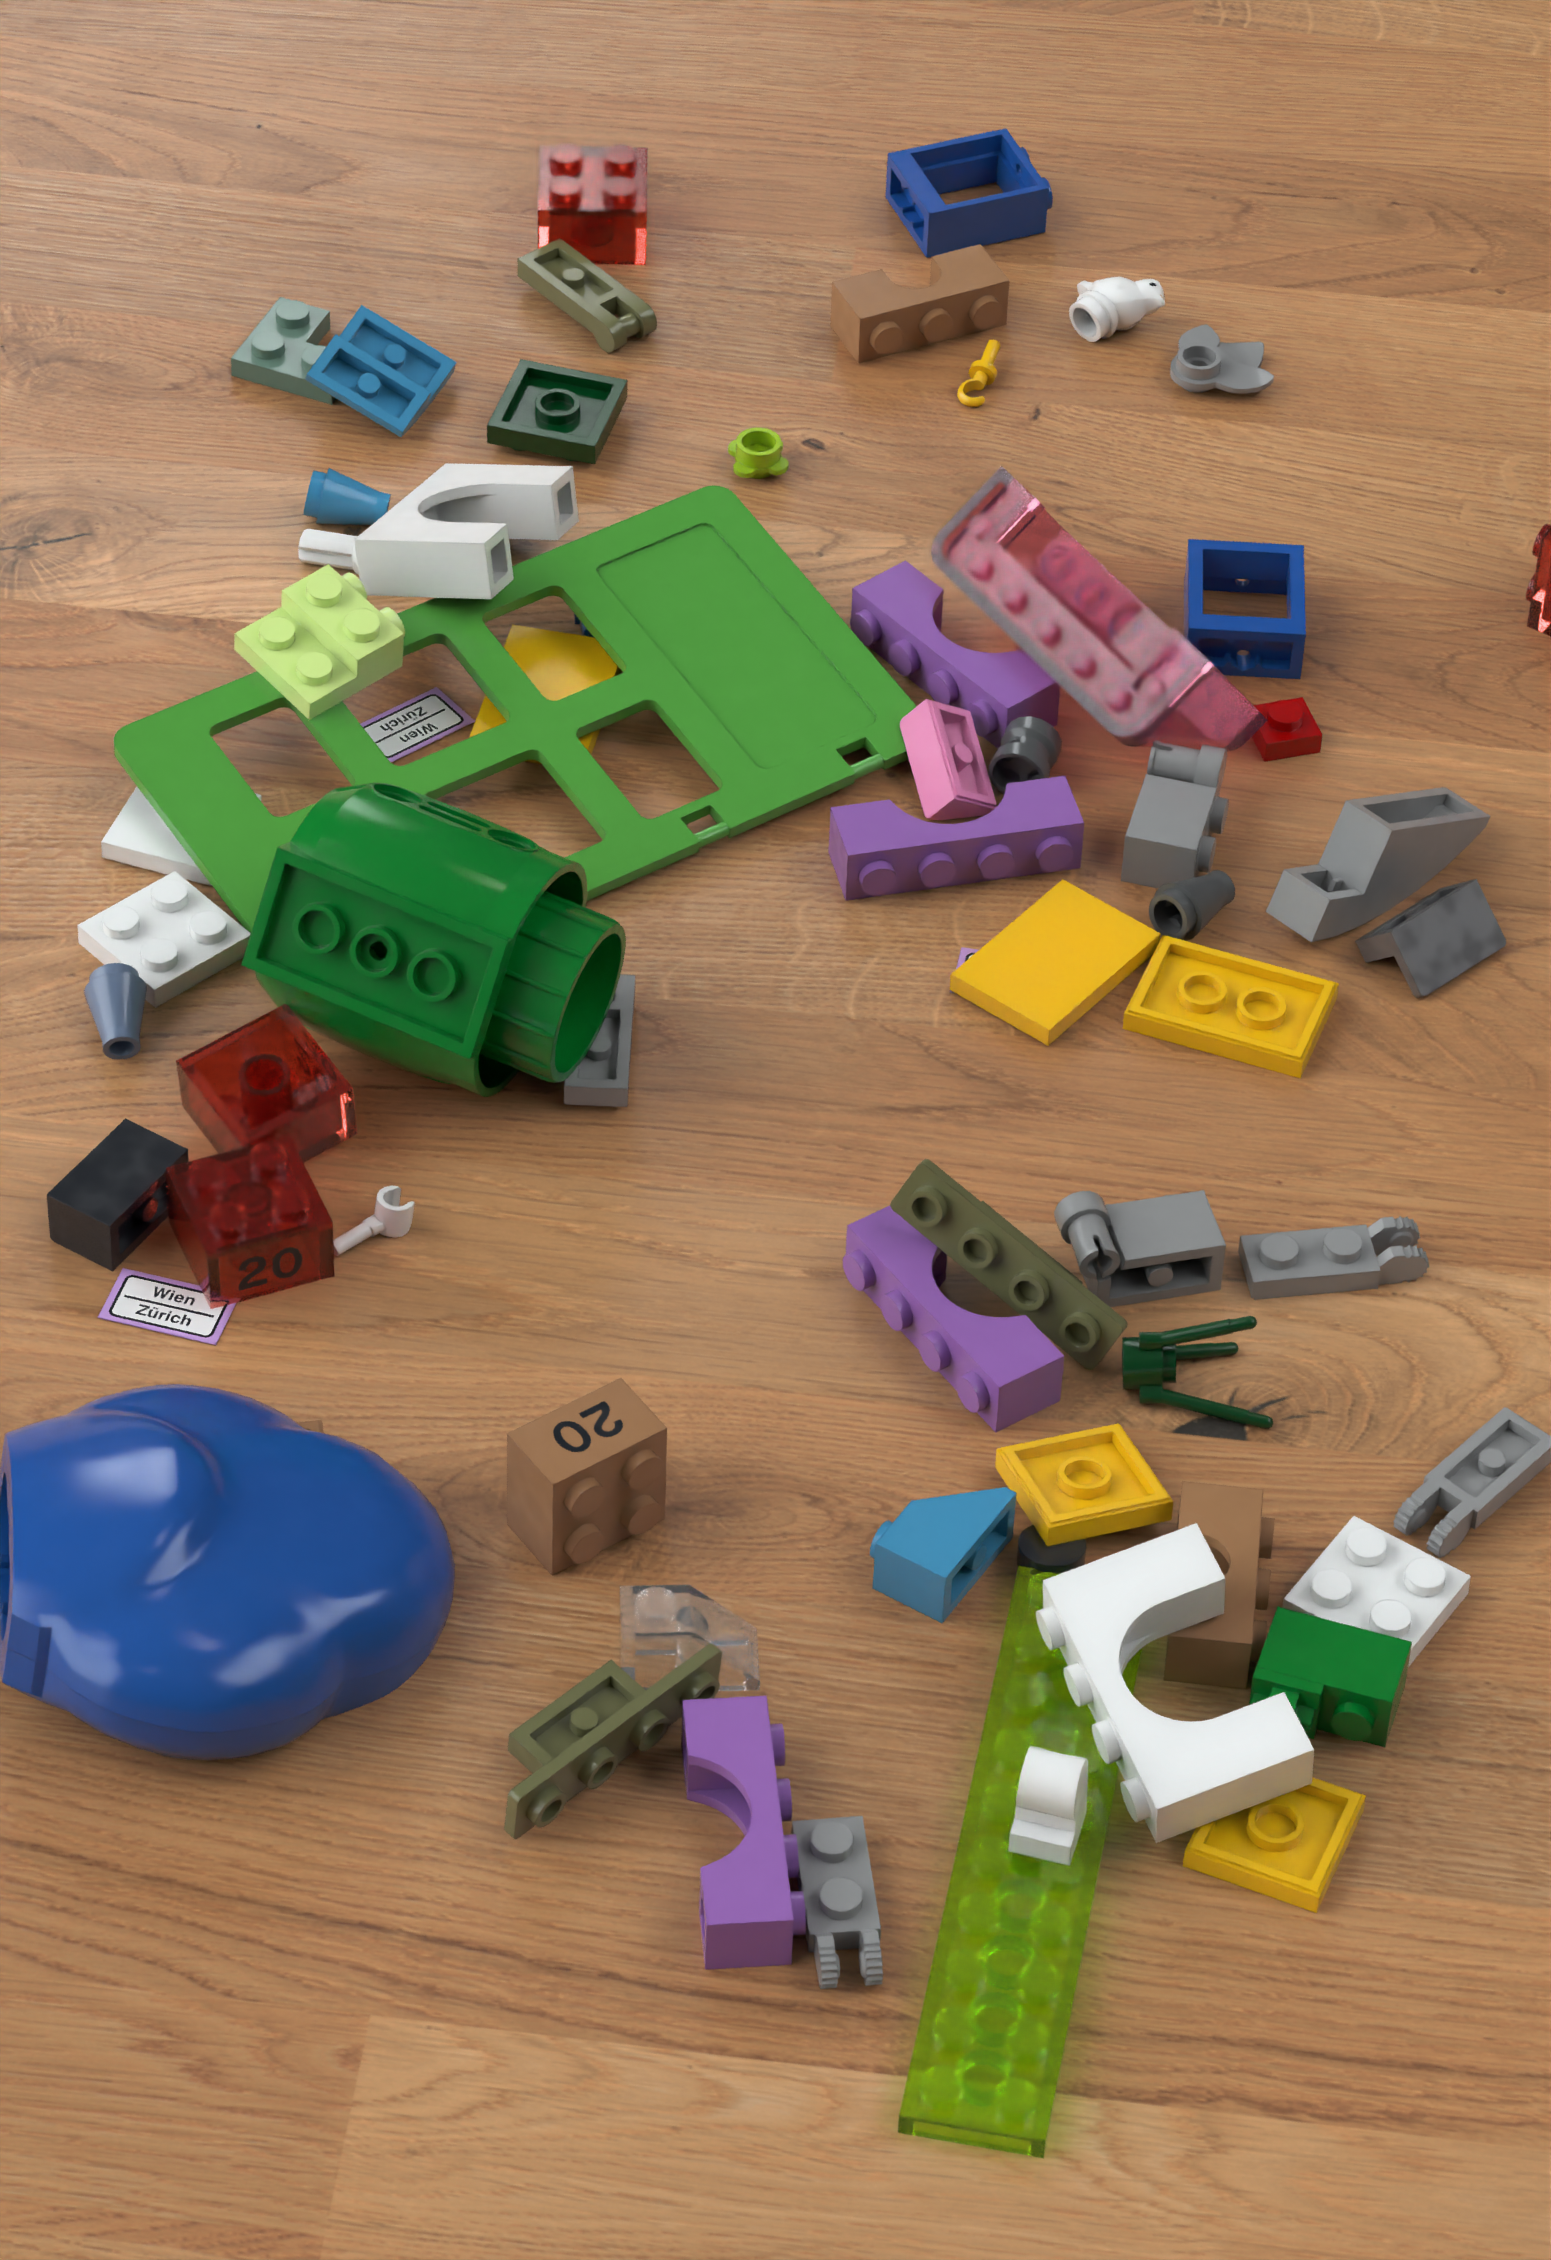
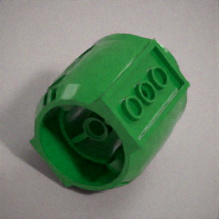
[241,782,626,1097]

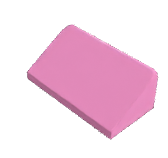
[900,699,997,820]

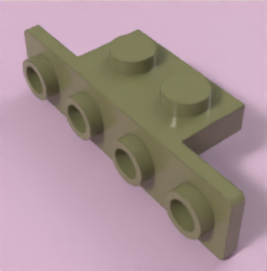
[890,1159,1127,1370]
[504,1643,722,1839]

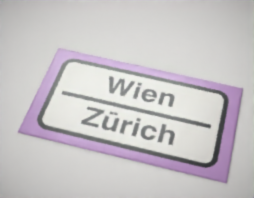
[361,687,475,762]
[98,1268,240,1345]

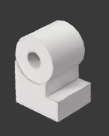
[1008,1746,1088,1866]

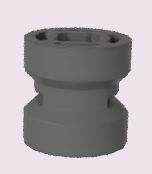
[988,716,1062,794]

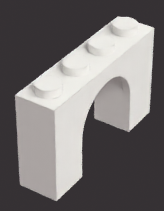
[352,463,579,599]
[1036,1523,1314,1843]

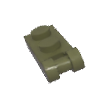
[518,238,657,353]

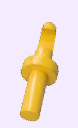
[957,339,1001,407]

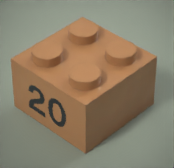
[507,1378,667,1576]

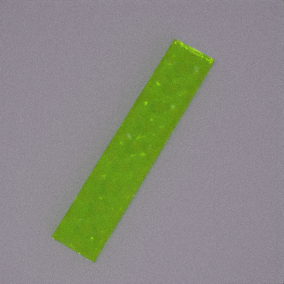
[898,1566,1143,2158]

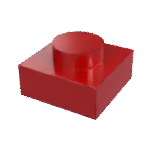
[1245,697,1322,762]

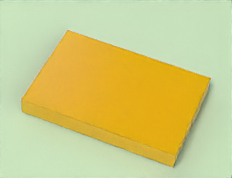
[469,624,622,764]
[949,879,1161,1046]
[1123,935,1339,1079]

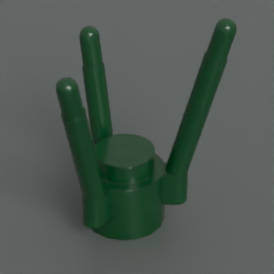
[1122,1316,1273,1429]

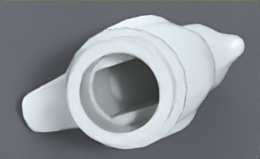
[1069,277,1165,342]

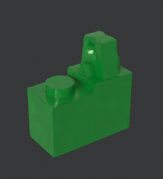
[1249,1607,1412,1747]

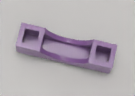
[850,560,1061,748]
[828,776,1084,901]
[843,1206,1064,1432]
[681,1695,806,1970]

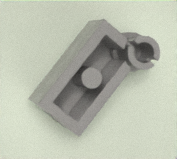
[1121,740,1229,888]
[1054,1190,1226,1307]

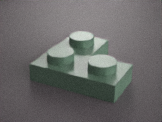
[231,297,336,405]

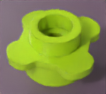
[728,427,789,479]

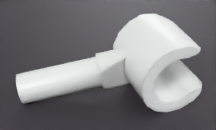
[329,1185,415,1256]

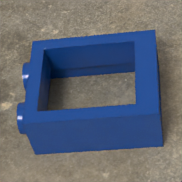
[885,128,1053,258]
[1184,539,1306,679]

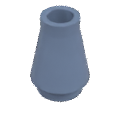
[84,963,147,1060]

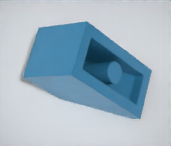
[869,1487,1017,1623]

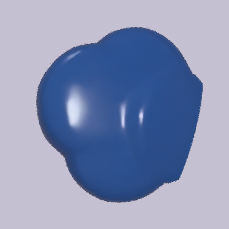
[0,1384,455,1760]

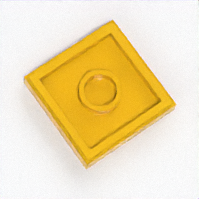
[995,1423,1174,1546]
[1183,1777,1366,1913]

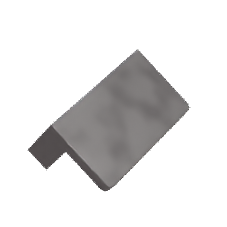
[1355,879,1506,998]

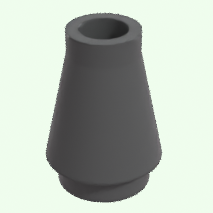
[1149,870,1235,941]

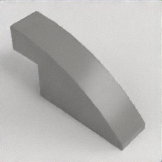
[1266,787,1491,942]

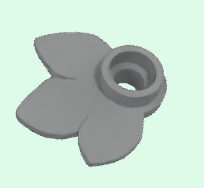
[1170,324,1274,394]

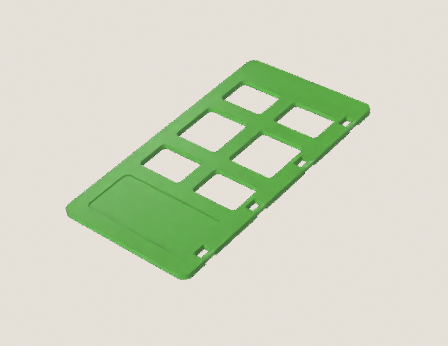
[114,486,917,933]

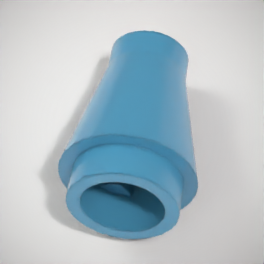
[304,468,391,525]

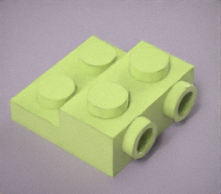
[234,564,405,720]

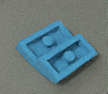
[305,305,457,437]

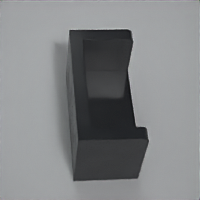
[47,1118,191,1271]

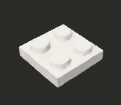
[77,871,251,1008]
[1282,1516,1471,1667]

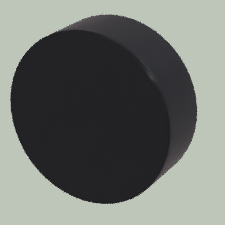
[1017,1525,1086,1583]

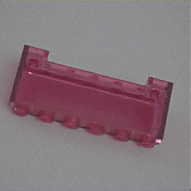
[931,466,1267,752]

